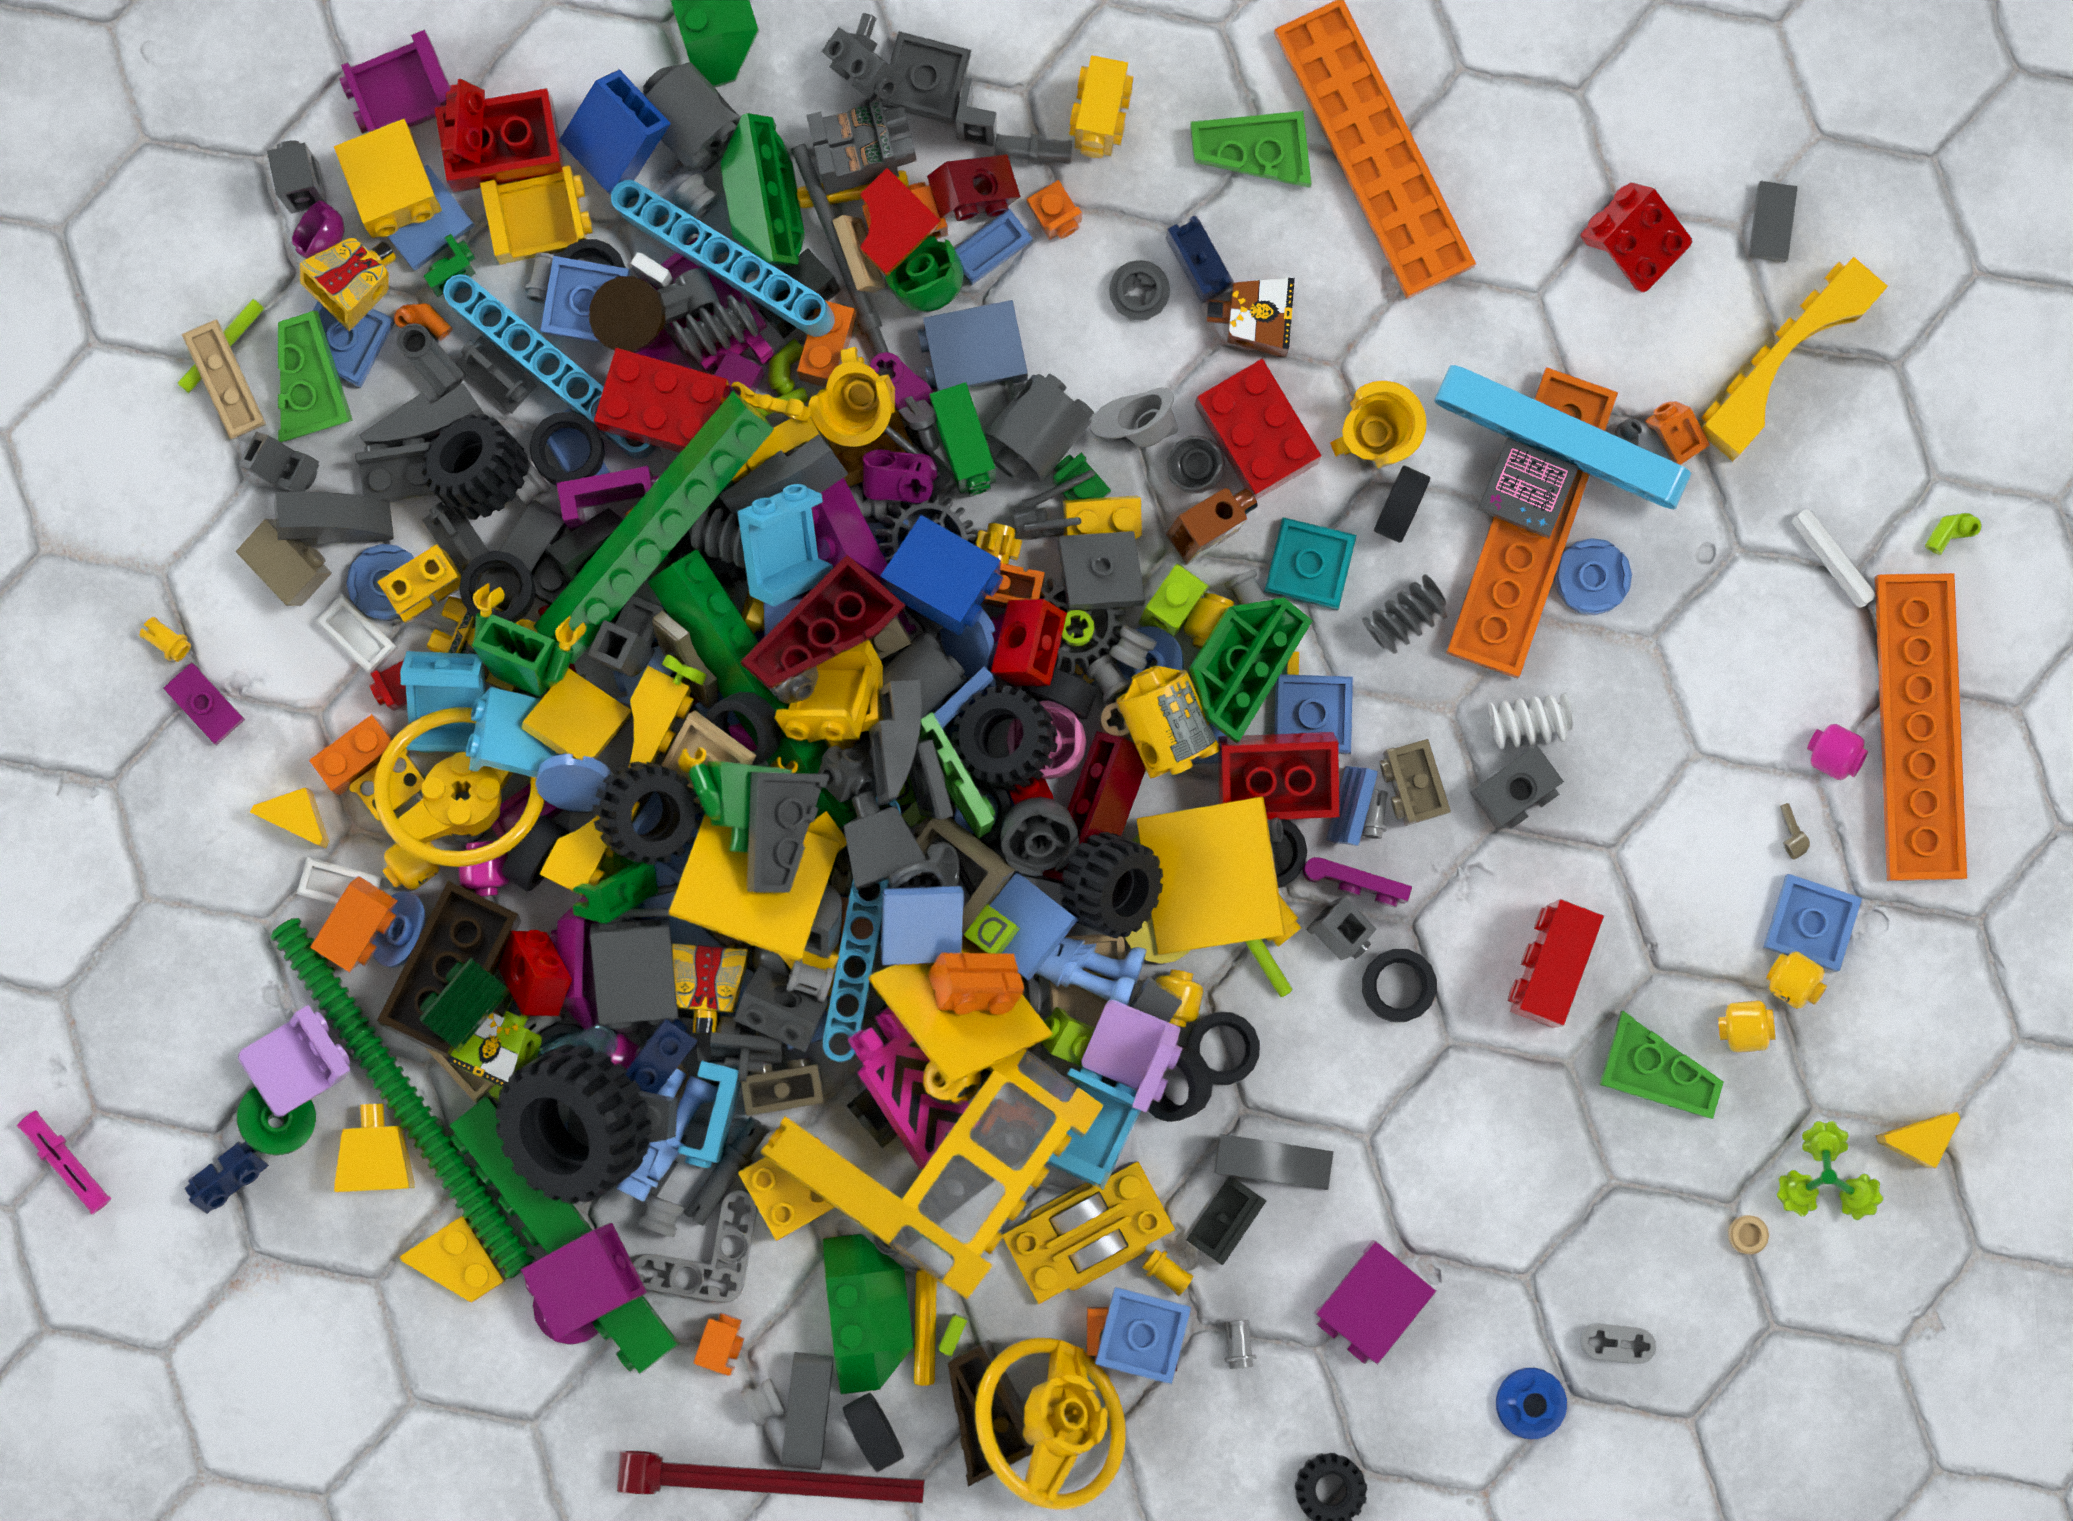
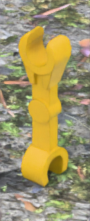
[731,382,813,423]

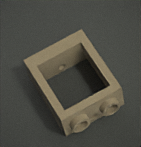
[913,817,1016,937]

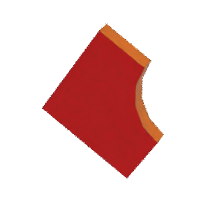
[860,168,941,276]

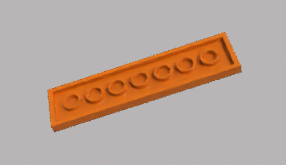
[1446,367,1618,679]
[1875,573,1967,881]

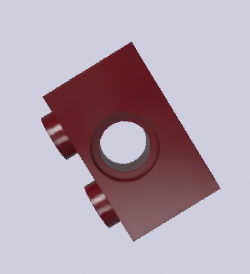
[927,154,1021,221]

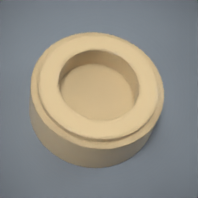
[1728,1215,1769,1254]

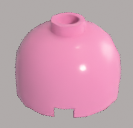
[1007,701,1087,780]

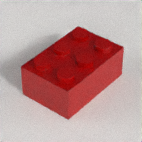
[434,88,564,193]
[594,348,731,453]
[1195,358,1322,500]
[1218,732,1339,820]
[1507,899,1604,1028]

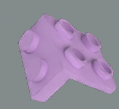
[1082,1000,1182,1113]
[238,1005,351,1117]

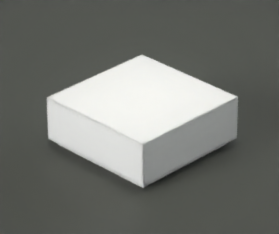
[630,253,674,289]

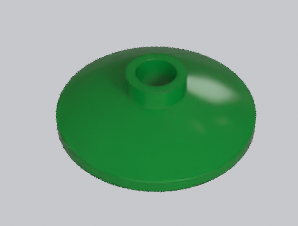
[237,1087,316,1155]

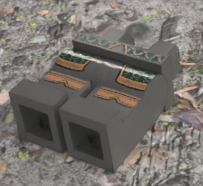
[806,100,917,195]

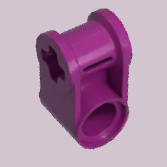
[870,352,934,419]
[863,449,938,503]

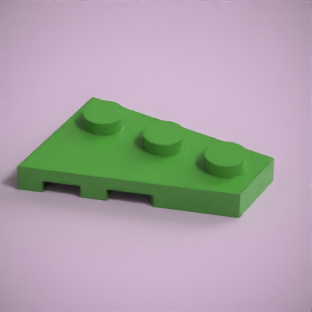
[1190,111,1312,188]
[278,310,353,443]
[919,712,995,839]
[1599,1010,1724,1119]

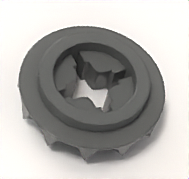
[1109,260,1170,321]

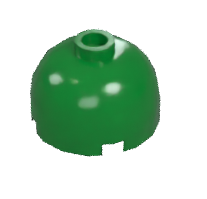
[885,236,964,313]

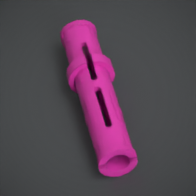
[17,1110,111,1215]

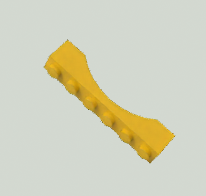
[1701,257,1888,461]
[540,666,694,897]

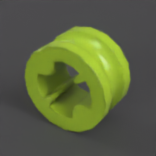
[1062,610,1094,647]

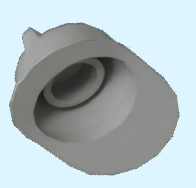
[1091,387,1178,448]

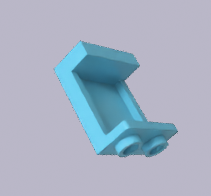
[737,484,833,607]
[400,651,486,753]
[466,687,560,778]
[678,1061,741,1168]
[1030,1066,1141,1190]

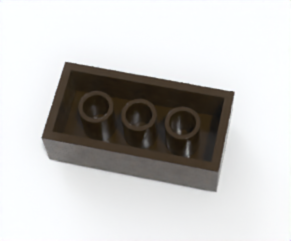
[377,881,521,1058]

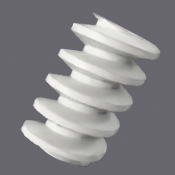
[1489,693,1573,750]

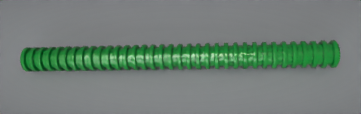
[270,918,535,1279]

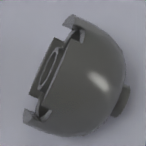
[1000,796,1079,876]

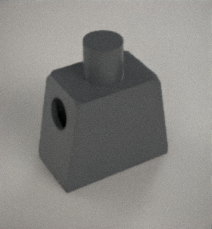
[844,791,926,890]

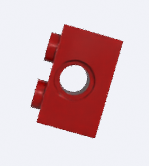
[991,599,1067,686]
[498,930,572,1016]

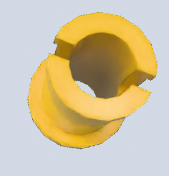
[139,617,191,662]
[1142,1249,1194,1296]

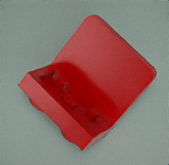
[1579,182,1692,292]

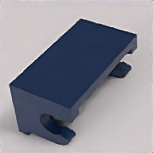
[1166,216,1234,304]

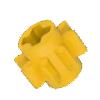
[975,523,1022,564]

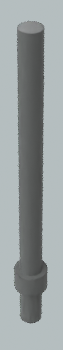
[791,143,889,356]

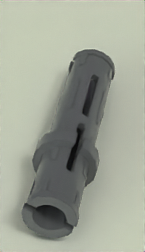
[683,1116,771,1226]

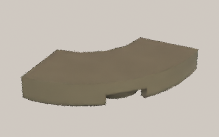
[652,611,718,709]

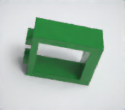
[929,382,996,496]

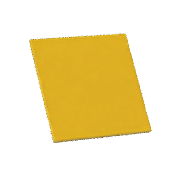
[1136,797,1286,955]
[668,813,840,962]
[868,936,1053,1085]

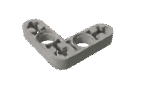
[633,1190,758,1303]

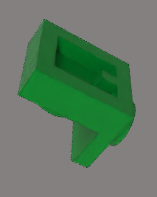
[423,234,476,297]
[1052,452,1111,500]

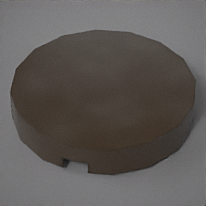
[589,276,666,353]

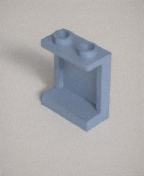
[917,300,1028,391]

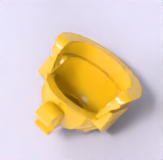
[808,347,895,447]
[1330,381,1427,469]

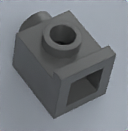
[1306,896,1377,961]

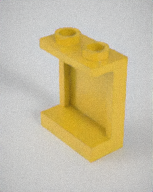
[333,119,442,238]
[480,165,593,265]
[775,640,882,741]

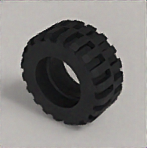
[496,1044,651,1204]

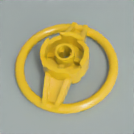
[374,707,544,867]
[975,1337,1126,1510]

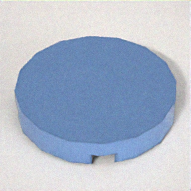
[1554,538,1632,615]
[347,544,414,621]
[940,610,998,678]
[536,754,614,812]

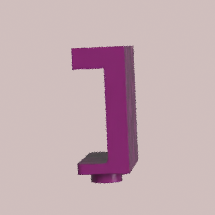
[339,29,450,134]
[556,466,659,532]
[521,1223,647,1340]
[1314,1240,1436,1364]

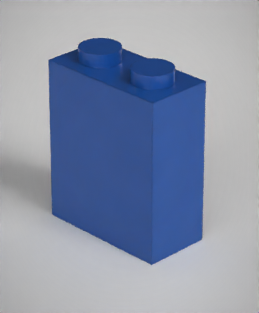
[558,69,671,195]
[880,515,1003,636]

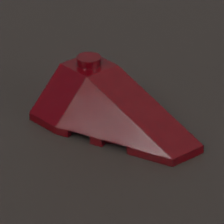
[741,555,905,689]

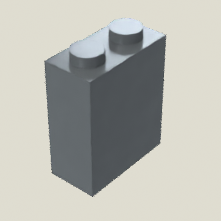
[590,917,678,1029]

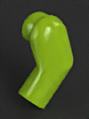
[768,339,803,395]
[1925,513,1982,555]

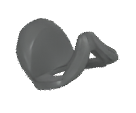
[889,842,959,889]

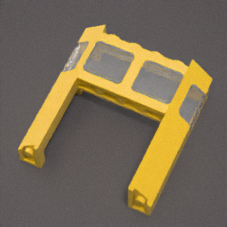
[761,991,1104,1299]

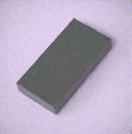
[1748,181,1798,263]

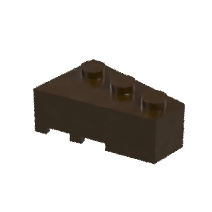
[948,1340,1034,1487]

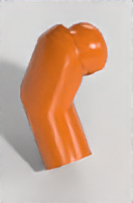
[394,303,453,341]

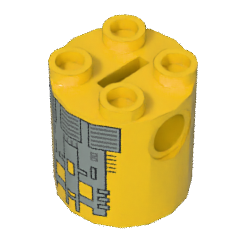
[1116,666,1221,778]

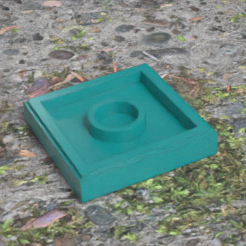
[1264,517,1357,610]

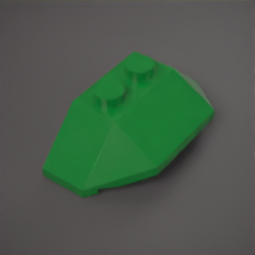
[670,0,759,88]
[720,113,805,266]
[1189,597,1313,743]
[823,1234,914,1395]

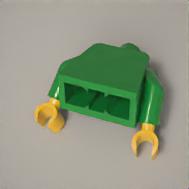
[472,583,586,696]
[678,747,798,853]

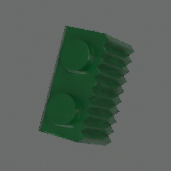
[419,958,509,1052]

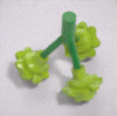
[1777,1121,1883,1220]

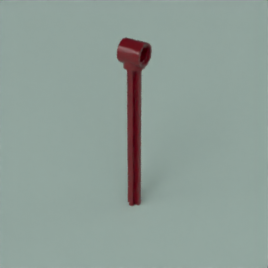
[617,1450,925,1503]

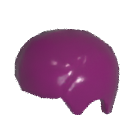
[291,200,345,259]

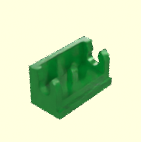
[572,857,658,924]

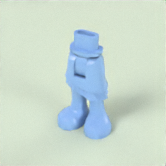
[1036,937,1147,1006]
[616,1068,718,1202]

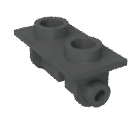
[456,336,537,414]
[422,502,489,574]

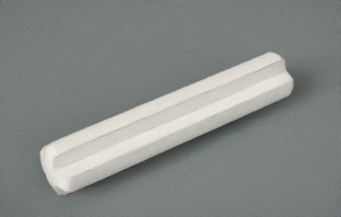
[1791,509,1876,608]

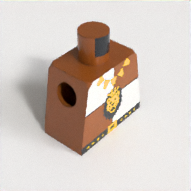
[1206,278,1295,357]
[1166,488,1258,565]

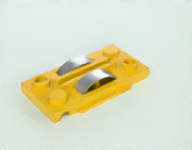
[1003,1161,1175,1304]

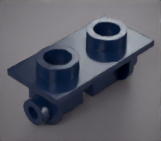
[626,1019,698,1094]
[185,1141,269,1214]

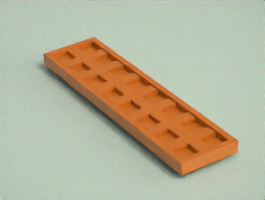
[1274,0,1476,299]

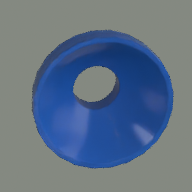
[1496,1367,1567,1439]

